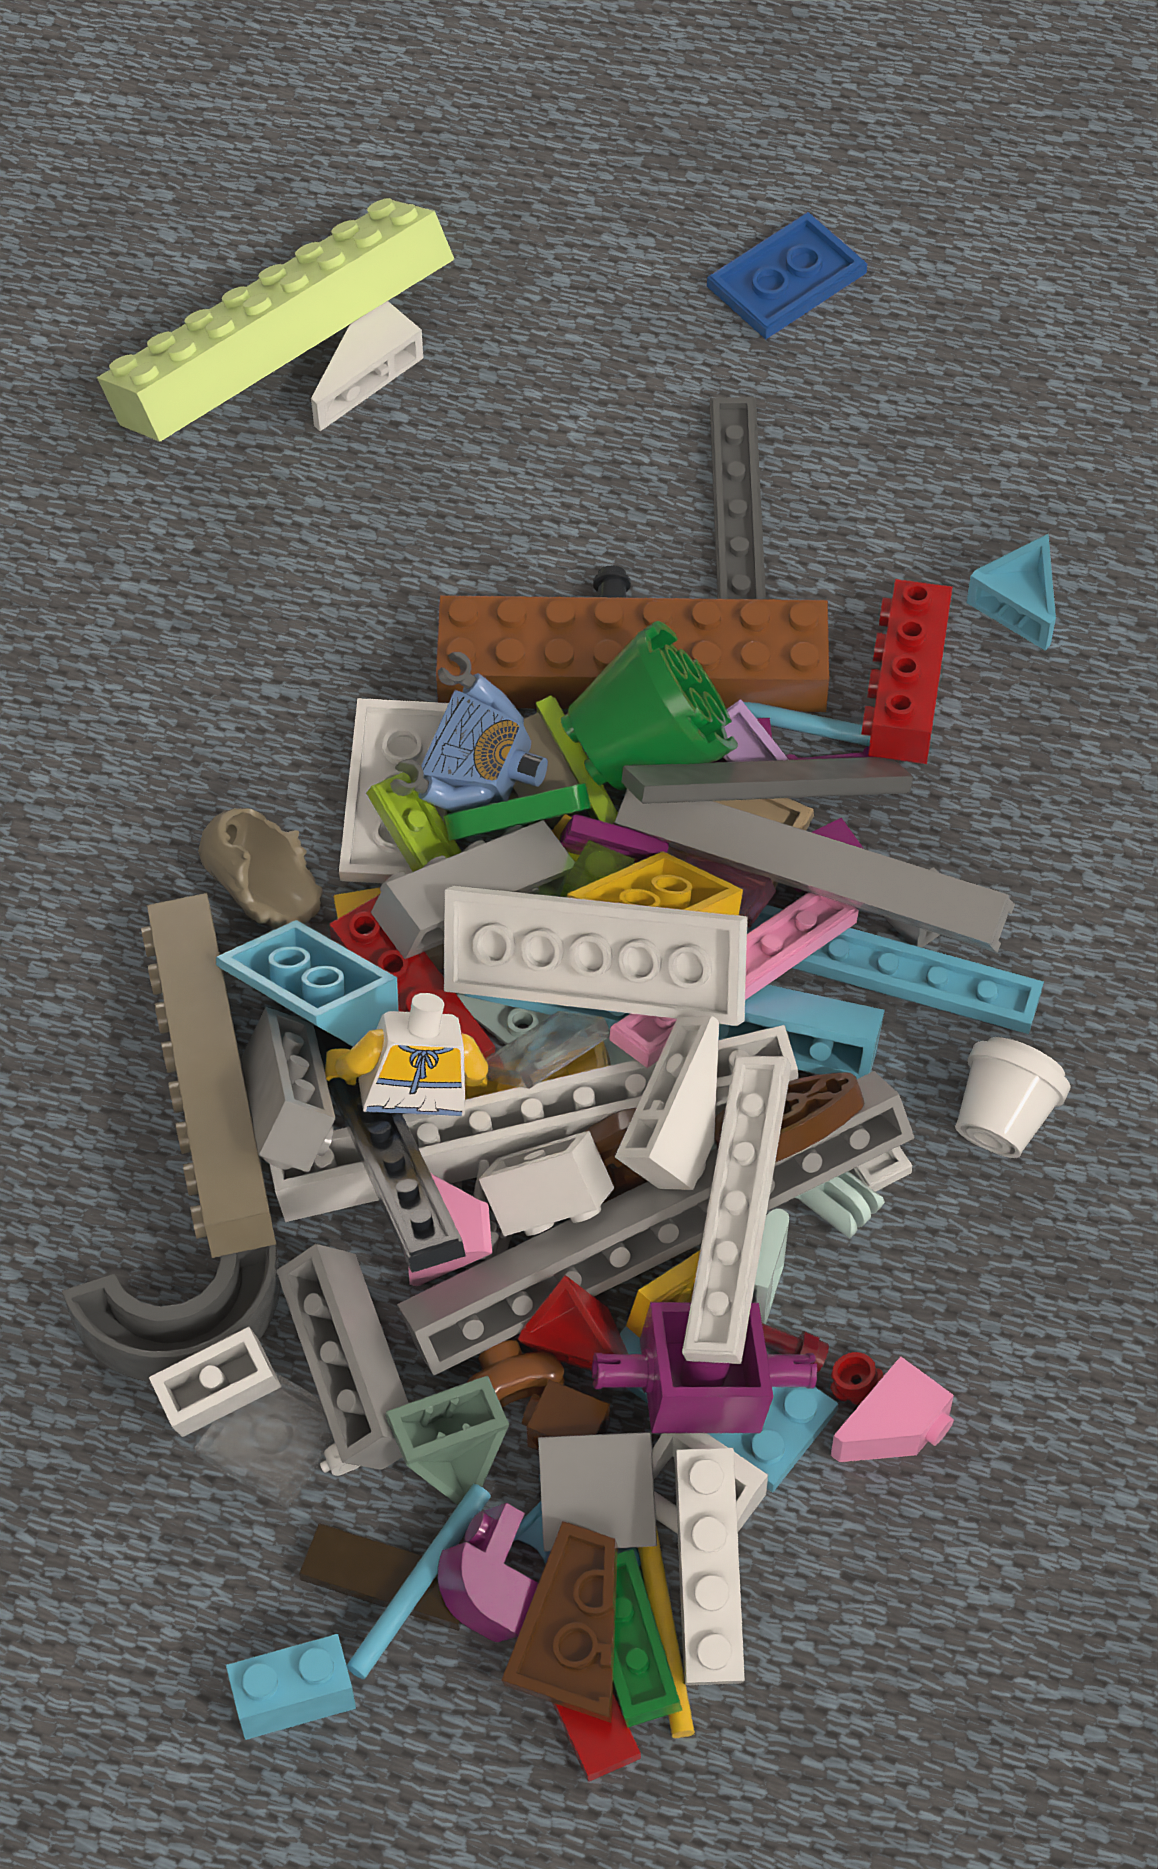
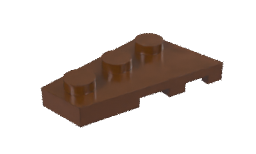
[502,1521,618,1723]

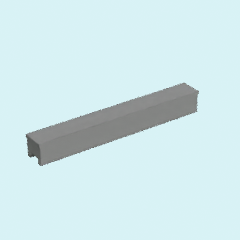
[615,789,1015,953]

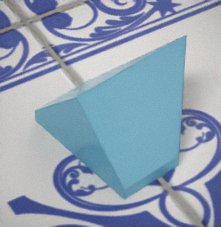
[966,534,1056,651]

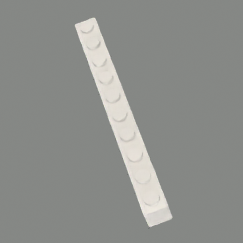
[270,1025,798,1222]

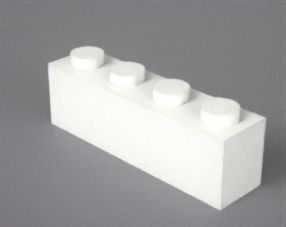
[674,1448,745,1685]

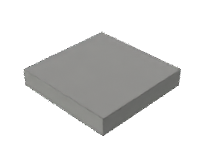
[538,1432,657,1551]

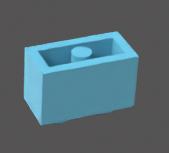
[226,1634,356,1740]

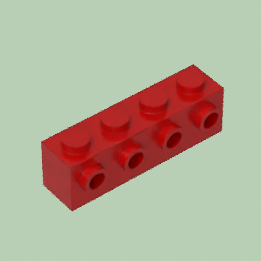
[861,579,953,764]
[329,894,495,1072]

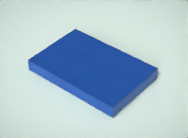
[707,212,867,339]

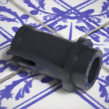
[593,565,631,598]

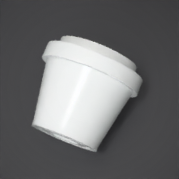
[955,1037,1071,1158]

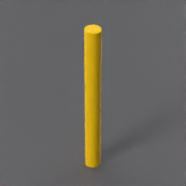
[638,1527,695,1738]

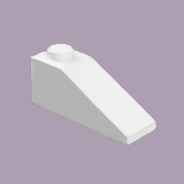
[311,301,423,431]
[615,1016,719,1190]

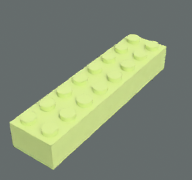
[97,198,454,442]

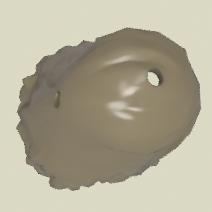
[198,808,323,929]

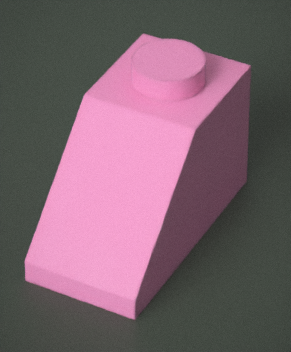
[831,1356,954,1462]

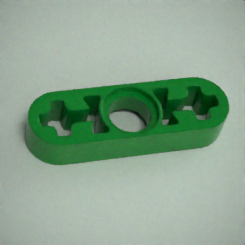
[443,783,591,841]

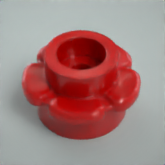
[830,1352,884,1405]

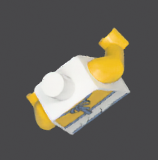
[325,993,488,1116]

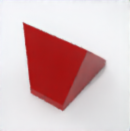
[518,1275,628,1371]

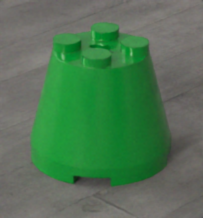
[561,621,738,791]

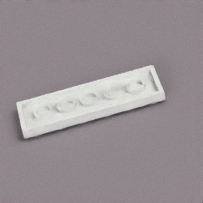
[444,886,747,1026]

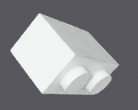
[479,1131,614,1236]
[149,1327,281,1437]

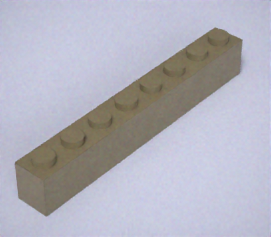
[141,893,276,1258]

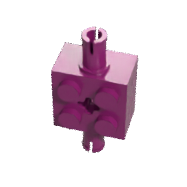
[592,1302,817,1433]

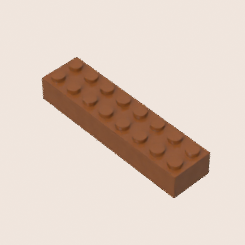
[436,596,829,712]

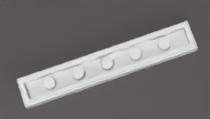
[682,1055,791,1364]

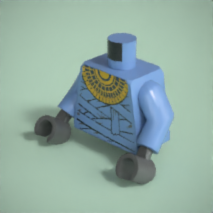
[391,652,548,813]

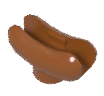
[466,1340,564,1407]

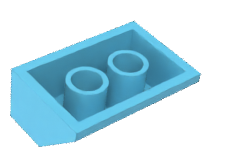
[216,920,398,1047]

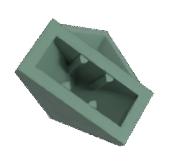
[385,1376,509,1505]

